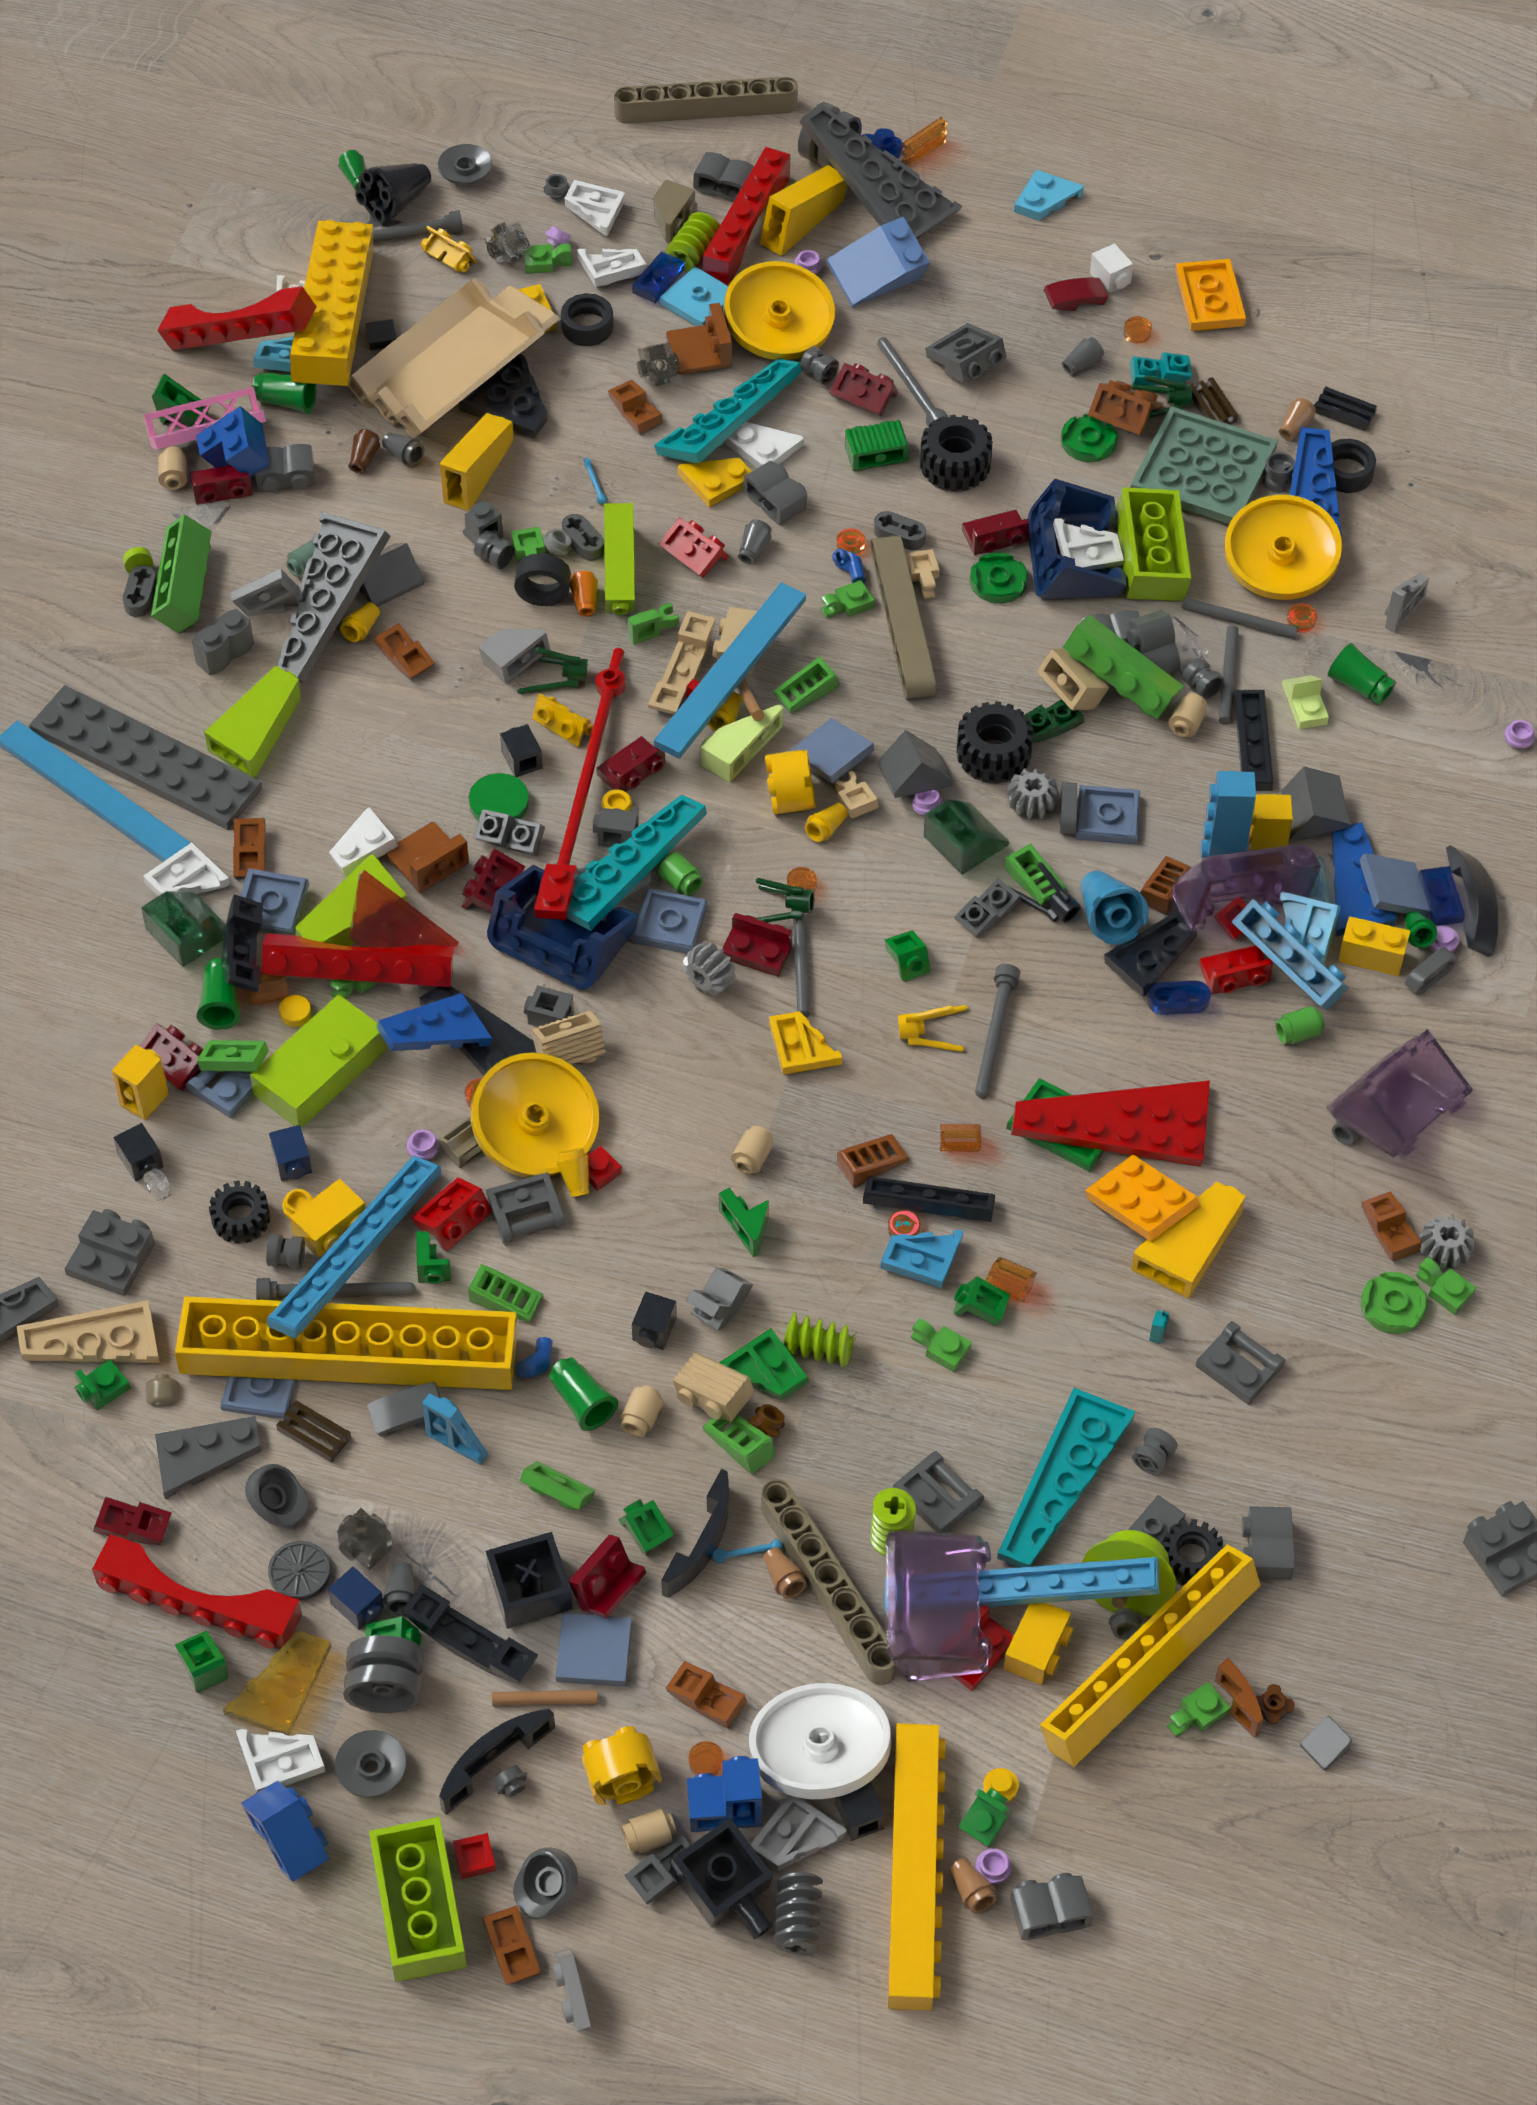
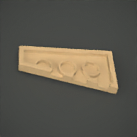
[17,1300,160,1363]

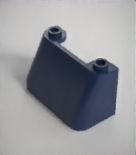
[1027,478,1127,600]
[487,865,639,990]

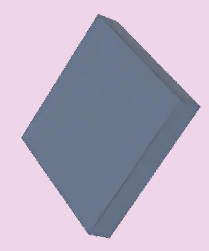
[789,718,875,784]
[1076,785,1140,845]
[1359,853,1430,916]
[240,869,309,935]
[632,888,707,954]
[220,1376,296,1419]
[556,1613,632,1687]

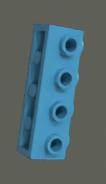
[1200,771,1256,871]
[1232,899,1349,1010]

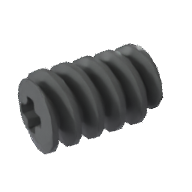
[773,1872,823,1955]

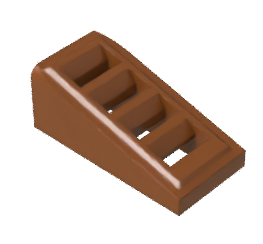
[1140,856,1194,915]
[837,1134,909,1188]

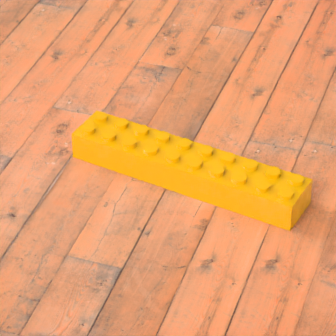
[175,1296,518,1390]

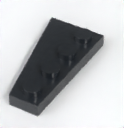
[419,986,536,1076]

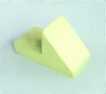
[1282,675,1329,729]

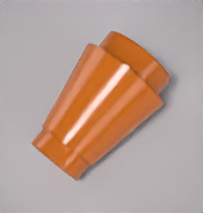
[570,571,598,617]

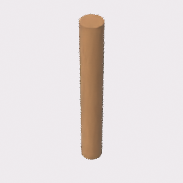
[736,679,764,721]
[492,1690,598,1706]

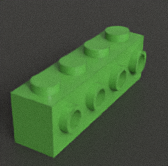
[151,514,212,633]
[1063,615,1184,719]

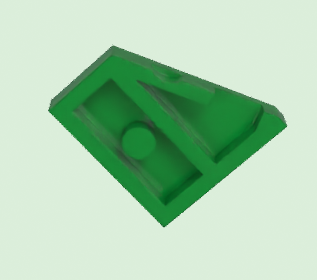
[719,1328,809,1400]

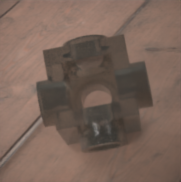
[484,222,532,264]
[637,342,679,386]
[337,1508,393,1571]

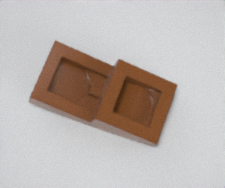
[608,380,663,434]
[374,623,435,680]
[233,818,266,878]
[1362,1191,1422,1262]
[1215,1658,1263,1738]
[666,1661,747,1729]
[483,1905,541,1986]

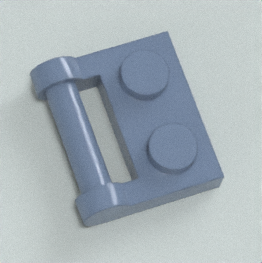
[186,1071,253,1118]

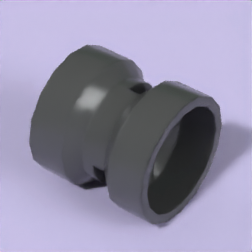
[800,346,839,385]
[1263,452,1295,493]
[474,530,515,569]
[1182,658,1224,699]
[266,1233,305,1269]
[1132,1428,1178,1475]

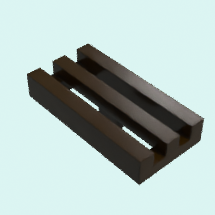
[1189,377,1238,425]
[276,1400,351,1463]

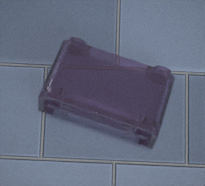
[1172,845,1321,931]
[1326,1029,1473,1159]
[886,1530,993,1682]

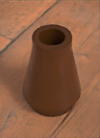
[348,429,380,474]

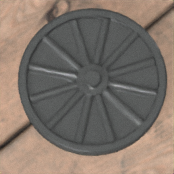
[268,1541,331,1600]

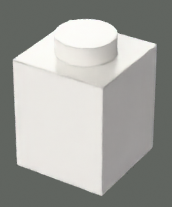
[1090,244,1133,294]

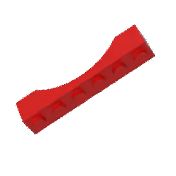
[703,147,791,286]
[157,286,317,351]
[261,933,454,987]
[92,1534,302,1650]

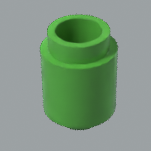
[658,852,703,896]
[1275,1006,1325,1045]

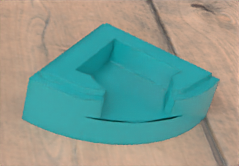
[1149,1309,1170,1344]

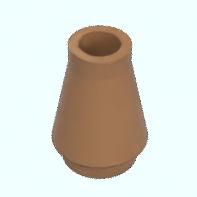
[1279,398,1316,441]
[763,1547,807,1599]
[950,1858,997,1914]

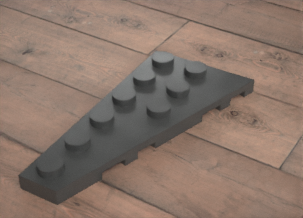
[799,104,963,239]
[277,512,391,683]

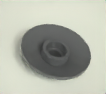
[438,144,492,185]
[335,1730,406,1798]

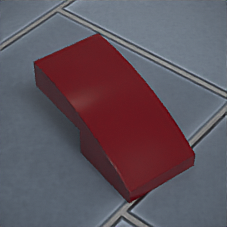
[1043,277,1108,311]
[93,1496,172,1545]

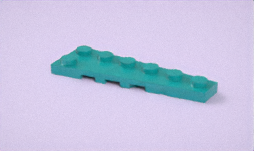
[654,358,802,463]
[567,794,707,931]
[997,1388,1135,1568]

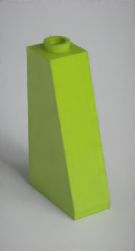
[604,503,635,615]
[204,665,301,778]
[295,854,409,946]

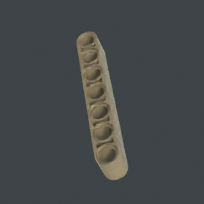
[614,77,798,123]
[871,535,936,699]
[761,1479,897,1685]

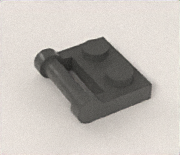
[486,1172,566,1243]
[1196,1321,1286,1405]
[893,1451,984,1536]

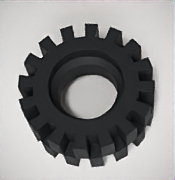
[209,1180,270,1244]
[1162,1519,1224,1586]

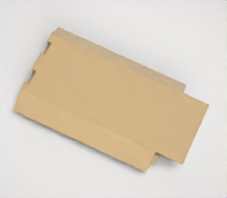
[348,277,560,438]

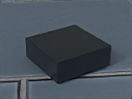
[365,319,397,350]

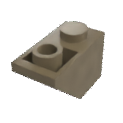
[653,179,697,244]

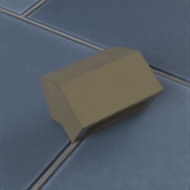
[438,1117,483,1168]

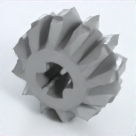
[1007,768,1059,820]
[683,941,736,996]
[1419,1214,1476,1270]

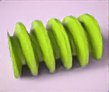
[666,212,720,272]
[784,1312,857,1368]
[870,1488,916,1557]

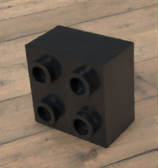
[485,1532,573,1629]

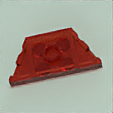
[349,870,459,948]

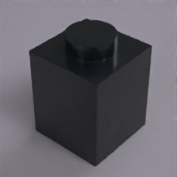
[500,724,543,777]
[113,1123,164,1182]
[632,1291,677,1350]
[835,1781,885,1841]

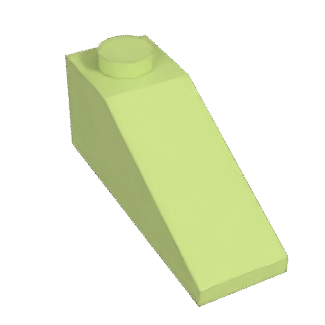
[700,704,783,783]

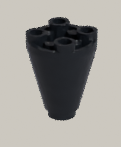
[355,163,432,223]

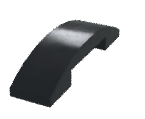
[1446,845,1498,957]
[222,894,263,993]
[661,1469,729,1598]
[402,1584,538,1684]
[439,1709,555,1815]

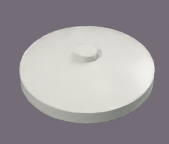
[749,1683,891,1799]

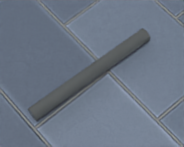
[1182,597,1298,639]
[1219,625,1239,724]
[793,913,810,1017]

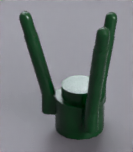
[1131,375,1192,418]
[517,647,588,694]
[755,878,815,923]

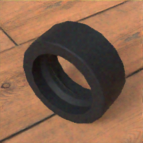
[560,293,614,346]
[1331,438,1376,493]
[514,553,571,606]

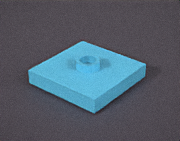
[660,266,728,326]

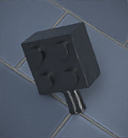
[669,1818,773,1939]

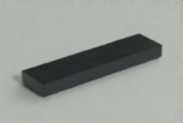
[1234,690,1273,791]
[863,1176,996,1222]

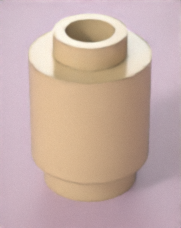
[158,446,187,490]
[1169,693,1207,737]
[731,1126,773,1174]
[620,1385,664,1438]
[621,1808,677,1854]

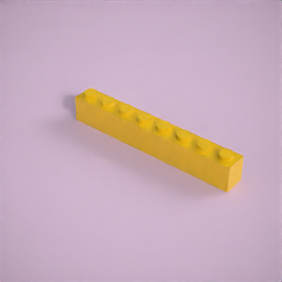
[1040,1544,1261,1767]
[888,1723,946,2011]

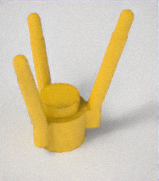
[898,1005,968,1052]

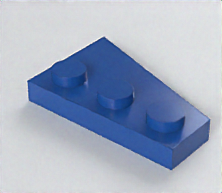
[377,993,492,1051]

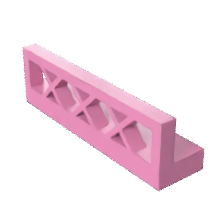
[143,387,266,449]

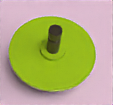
[1082,1530,1176,1617]

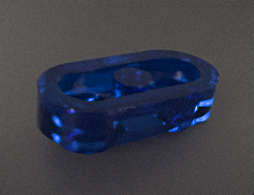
[1147,980,1211,1015]

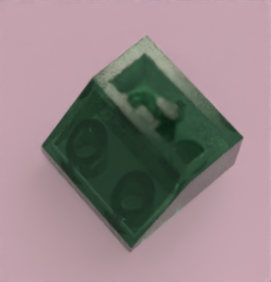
[923,799,1009,875]
[141,891,226,967]

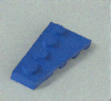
[1290,427,1342,540]
[1332,822,1397,936]

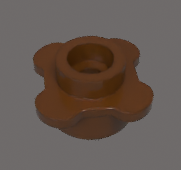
[750,1404,785,1438]
[1256,1684,1295,1724]

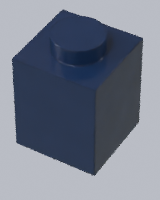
[269,1125,312,1181]
[328,1566,384,1630]

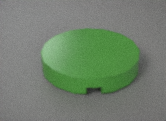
[1361,1272,1427,1334]

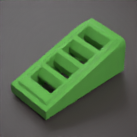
[773,656,840,713]
[1004,843,1067,905]
[468,1264,543,1323]
[702,1414,775,1474]

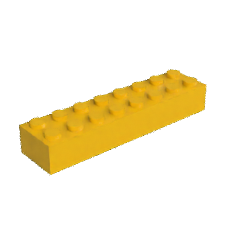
[290,220,374,386]

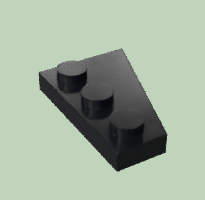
[1104,911,1197,997]

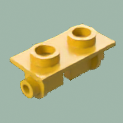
[421,226,478,272]
[532,693,593,747]

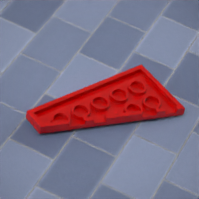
[1011,1080,1210,1167]

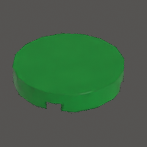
[1061,414,1118,462]
[970,553,1028,604]
[468,773,529,821]

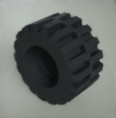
[920,415,993,491]
[956,701,1033,783]

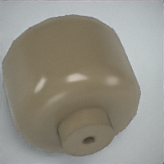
[146,1374,179,1406]

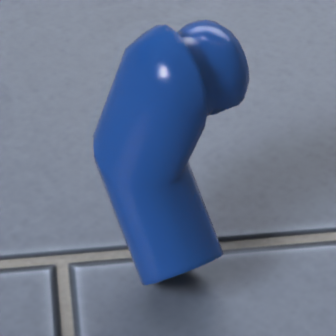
[832,549,866,584]
[515,1337,553,1379]

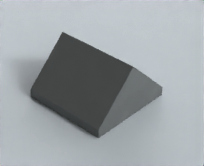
[359,543,424,607]
[878,730,953,798]
[1280,767,1351,843]

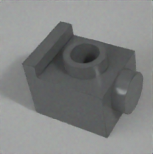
[463,500,503,545]
[593,807,639,847]
[524,985,574,1027]

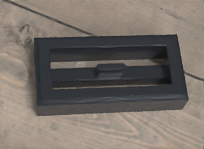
[1314,386,1377,431]

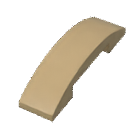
[648,611,716,715]

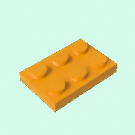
[1175,259,1246,331]
[1085,1155,1199,1241]

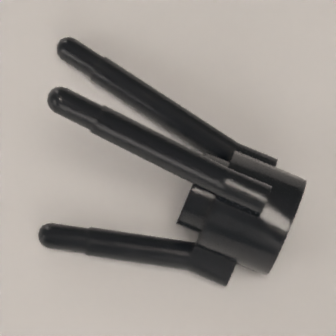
[1009,862,1081,923]

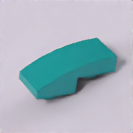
[1129,352,1192,386]

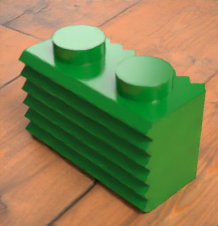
[845,419,909,471]

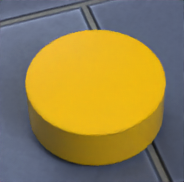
[601,790,632,811]
[279,995,311,1027]

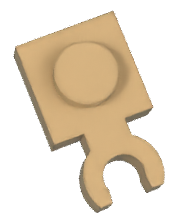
[834,771,879,819]

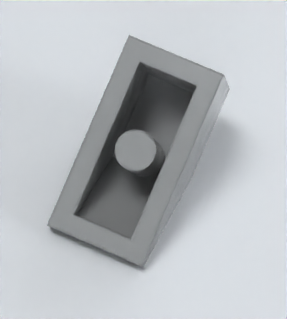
[479,629,550,684]

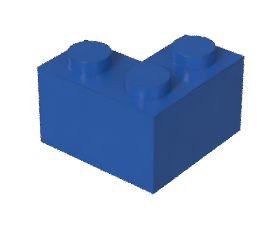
[196,406,270,477]
[687,1756,762,1832]
[241,1781,329,1882]

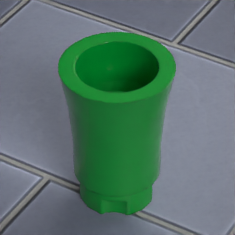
[252,373,317,414]
[1327,643,1396,705]
[196,958,241,1030]
[548,1357,619,1431]

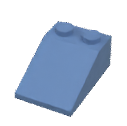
[826,216,930,307]

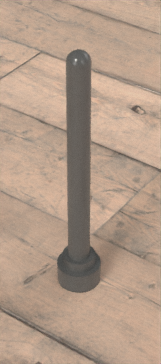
[373,210,464,242]
[878,337,949,427]
[975,964,1021,1098]
[256,1278,416,1301]

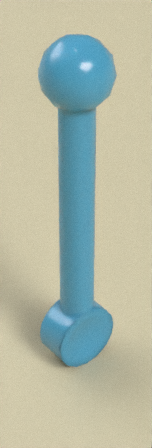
[583,458,608,505]
[713,1539,784,1564]

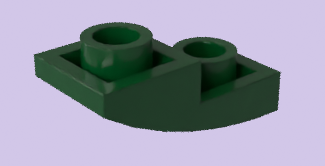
[1024,699,1084,743]

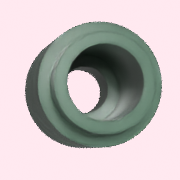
[286,540,315,579]

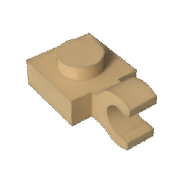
[905,549,939,600]

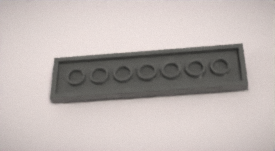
[29,685,262,830]

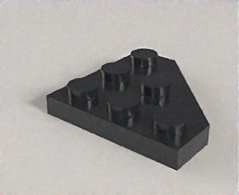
[459,354,548,438]

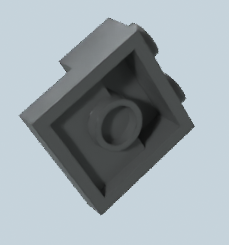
[925,323,1007,383]
[65,1209,155,1296]
[1463,1501,1537,1597]

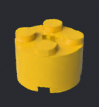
[765,749,816,815]
[582,1726,662,1806]

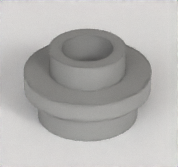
[543,528,571,556]

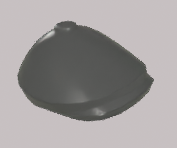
[245,1464,308,1528]
[513,1847,578,1920]

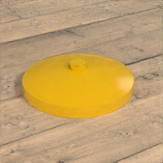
[723,261,835,360]
[1224,495,1342,600]
[470,1053,599,1178]

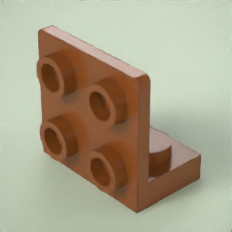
[666,303,732,375]
[1088,380,1164,435]
[385,822,469,893]

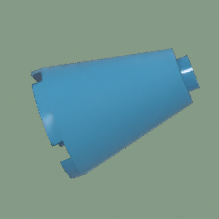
[1080,870,1149,945]

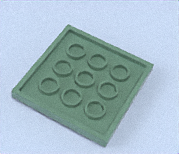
[1130,406,1278,524]

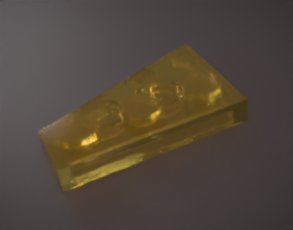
[223,1630,331,1736]

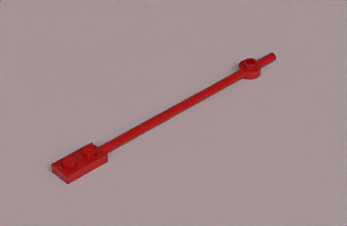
[534,648,626,920]

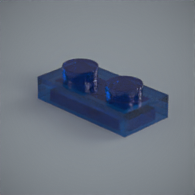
[632,251,685,303]
[1419,866,1465,926]

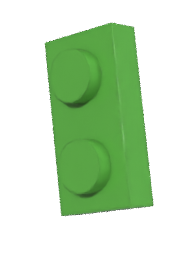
[197,1040,269,1072]
[519,1461,596,1510]

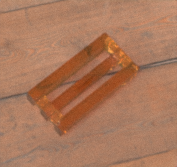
[901,117,947,167]

